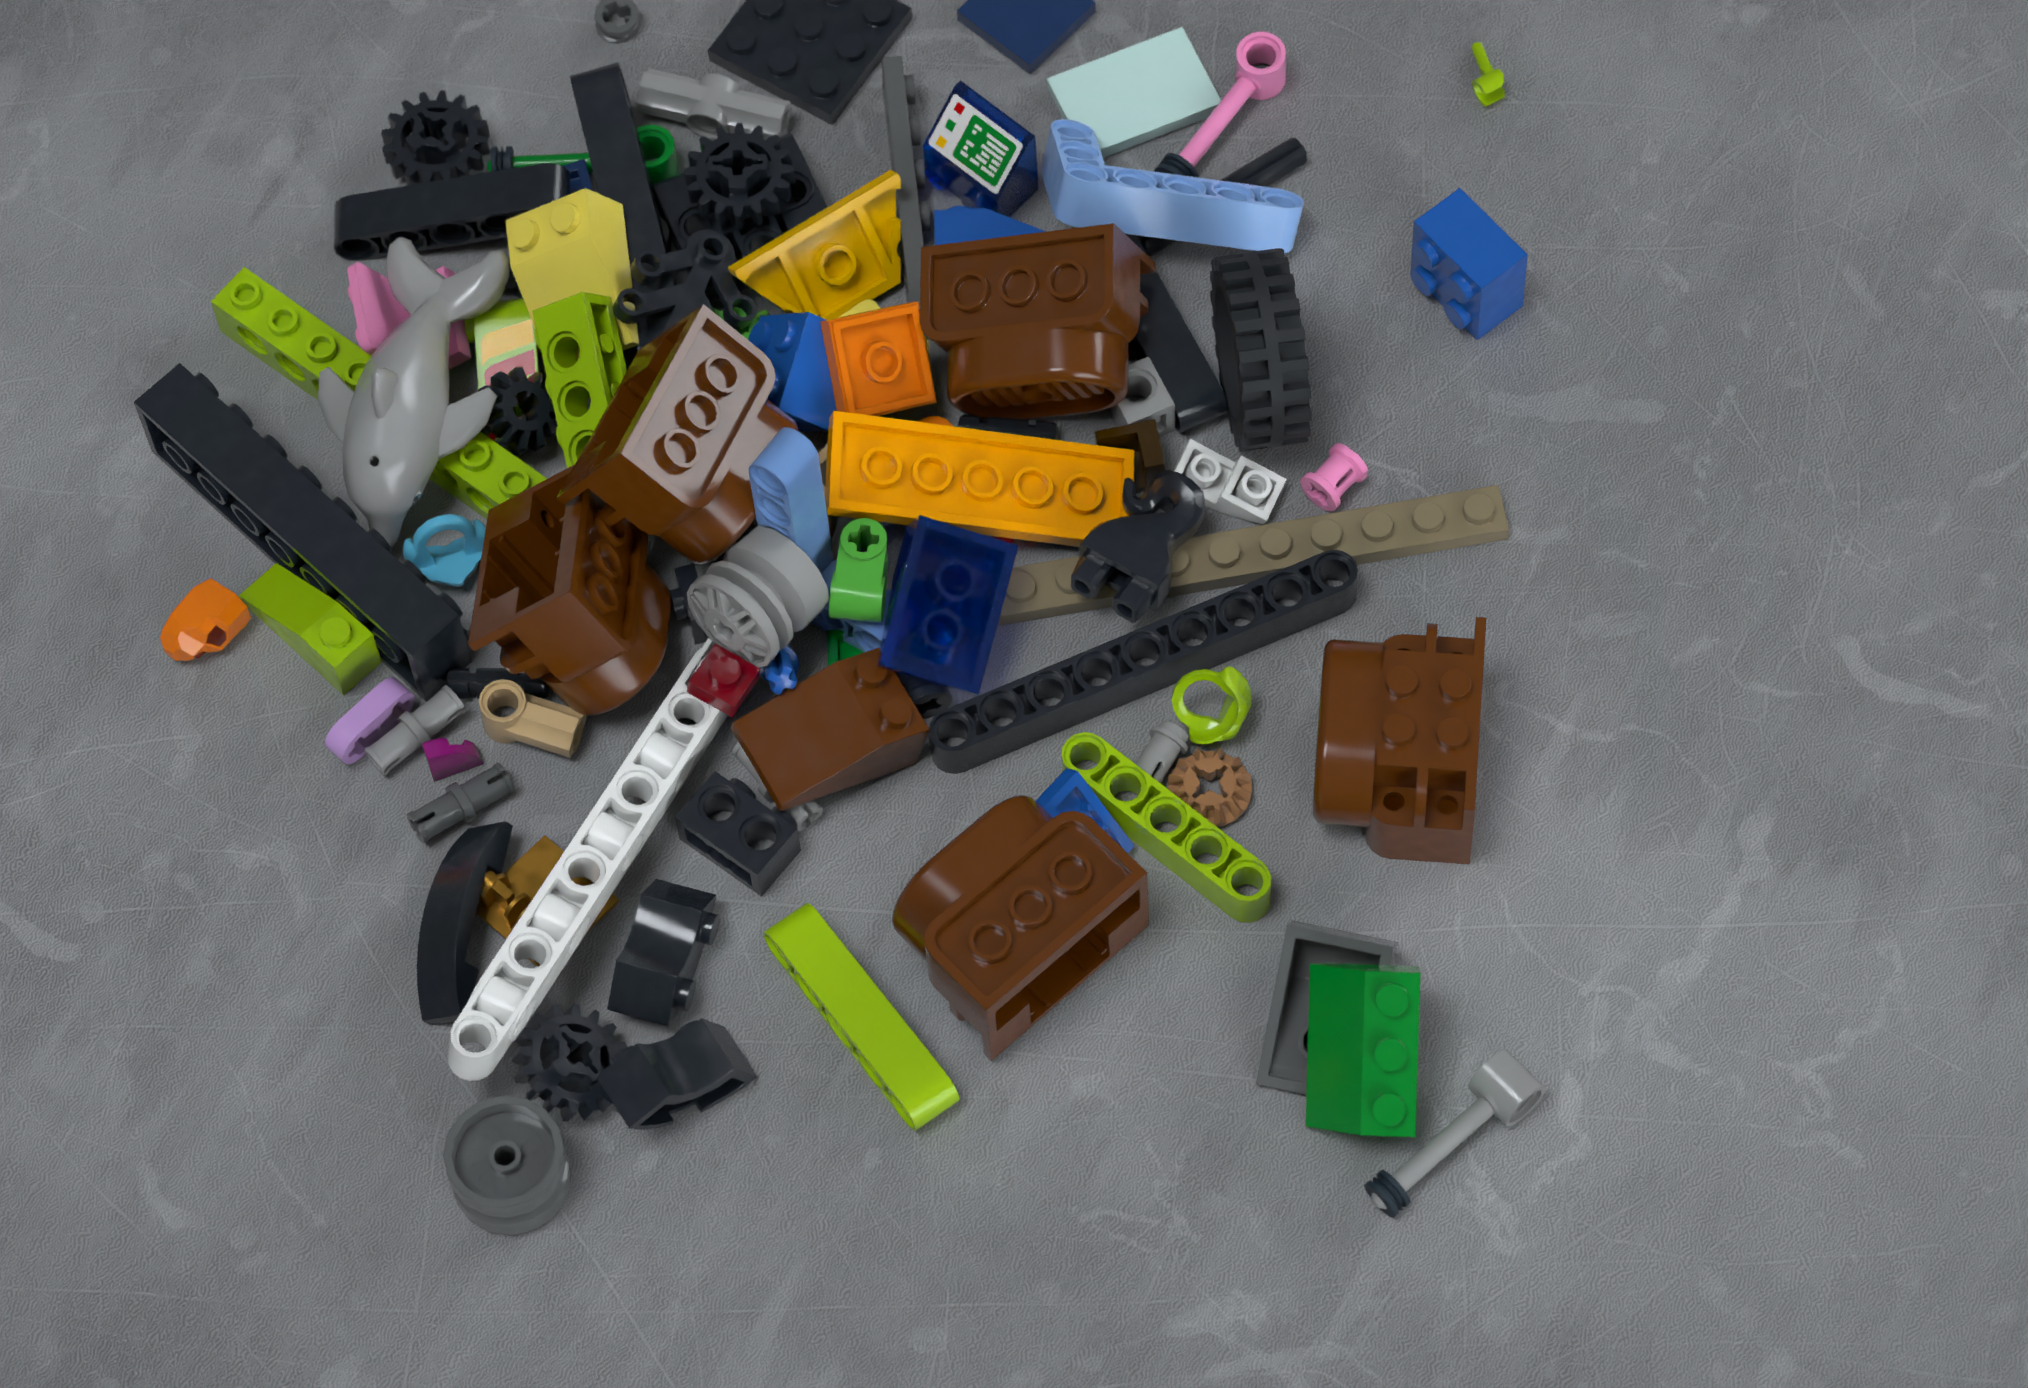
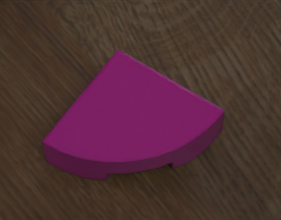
[422,738,483,782]

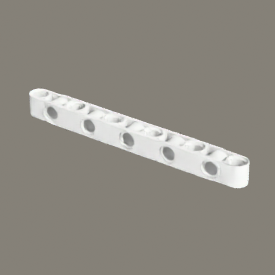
[448,638,728,1081]

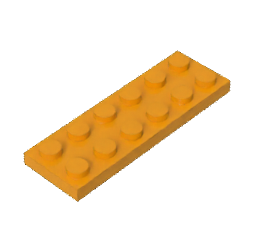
[825,411,1134,547]

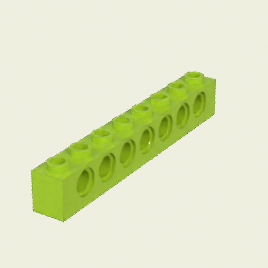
[210,267,547,519]

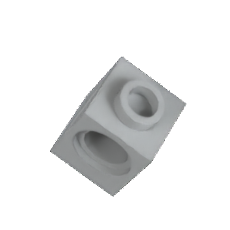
[1108,356,1175,436]

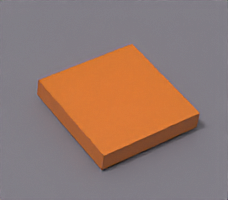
[820,301,937,416]

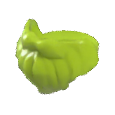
[1172,666,1252,744]

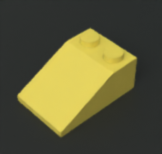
[505,188,639,360]

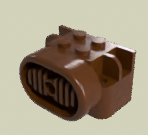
[920,223,1156,420]
[556,304,798,565]
[468,464,672,716]
[1313,617,1486,865]
[892,795,1149,1061]

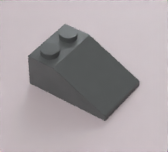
[1256,920,1398,1095]

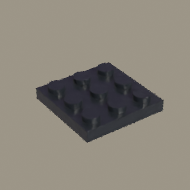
[708,0,912,125]

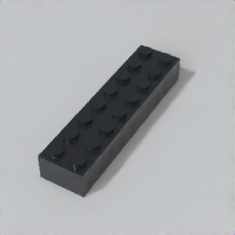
[134,363,472,702]

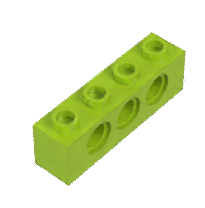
[532,292,627,468]

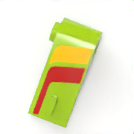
[465,299,539,446]

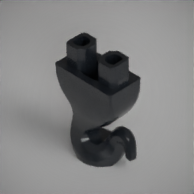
[1071,470,1205,623]

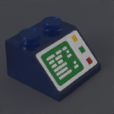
[922,80,1039,217]

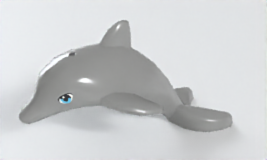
[318,237,510,548]

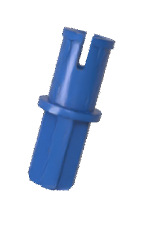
[759,643,799,695]

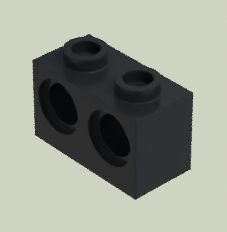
[675,771,801,897]

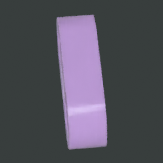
[325,677,415,764]

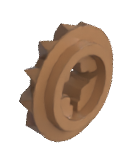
[1168,747,1252,827]

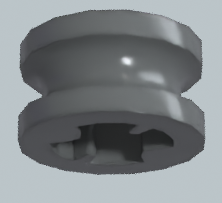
[595,0,640,44]

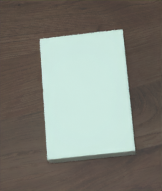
[1047,27,1221,158]

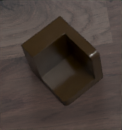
[1095,419,1166,494]

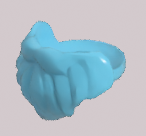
[403,514,486,587]

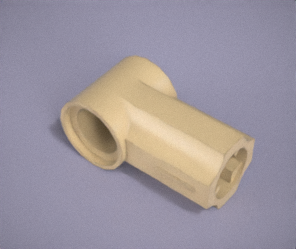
[479,679,586,758]

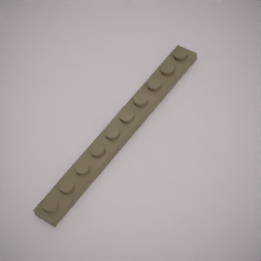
[990,485,1509,626]

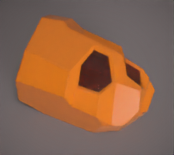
[160,578,251,661]

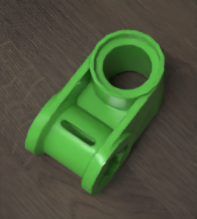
[829,518,889,623]

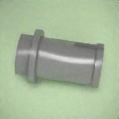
[1136,720,1189,783]

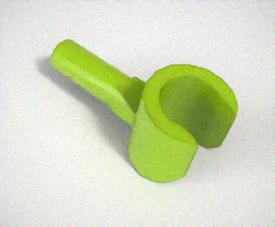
[1471,42,1505,107]

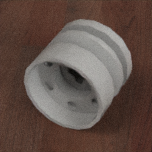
[687,525,829,667]

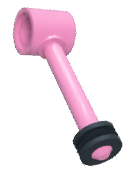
[1154,32,1286,178]

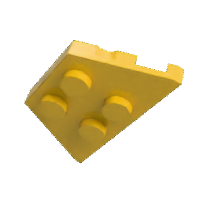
[728,170,901,320]

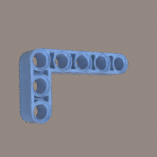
[748,427,920,660]

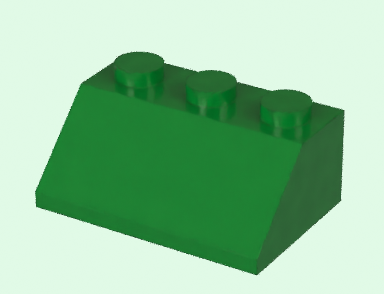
[1305,963,1420,1137]

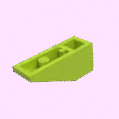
[238,563,382,696]

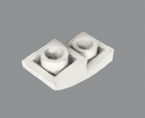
[1173,439,1286,524]

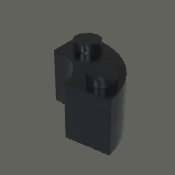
[607,879,720,1026]
[597,1018,757,1130]

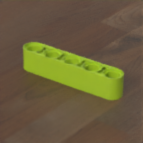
[1061,732,1271,923]
[763,902,960,1131]

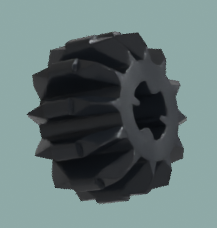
[478,367,558,456]

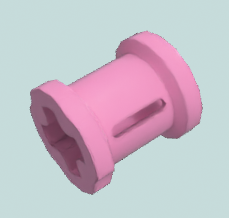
[1300,443,1368,512]

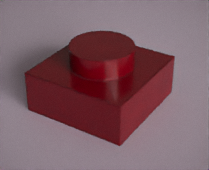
[687,644,760,717]

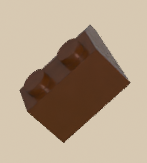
[731,647,930,811]

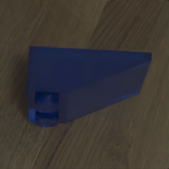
[877,515,1019,696]

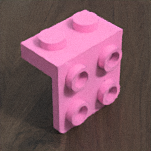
[347,262,471,370]

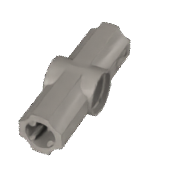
[636,68,792,140]

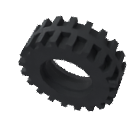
[1210,248,1312,452]

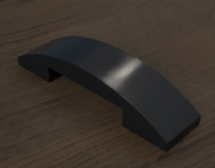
[417,821,513,1025]

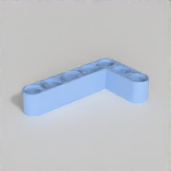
[1041,119,1304,253]

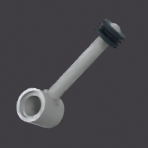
[1364,1049,1546,1218]

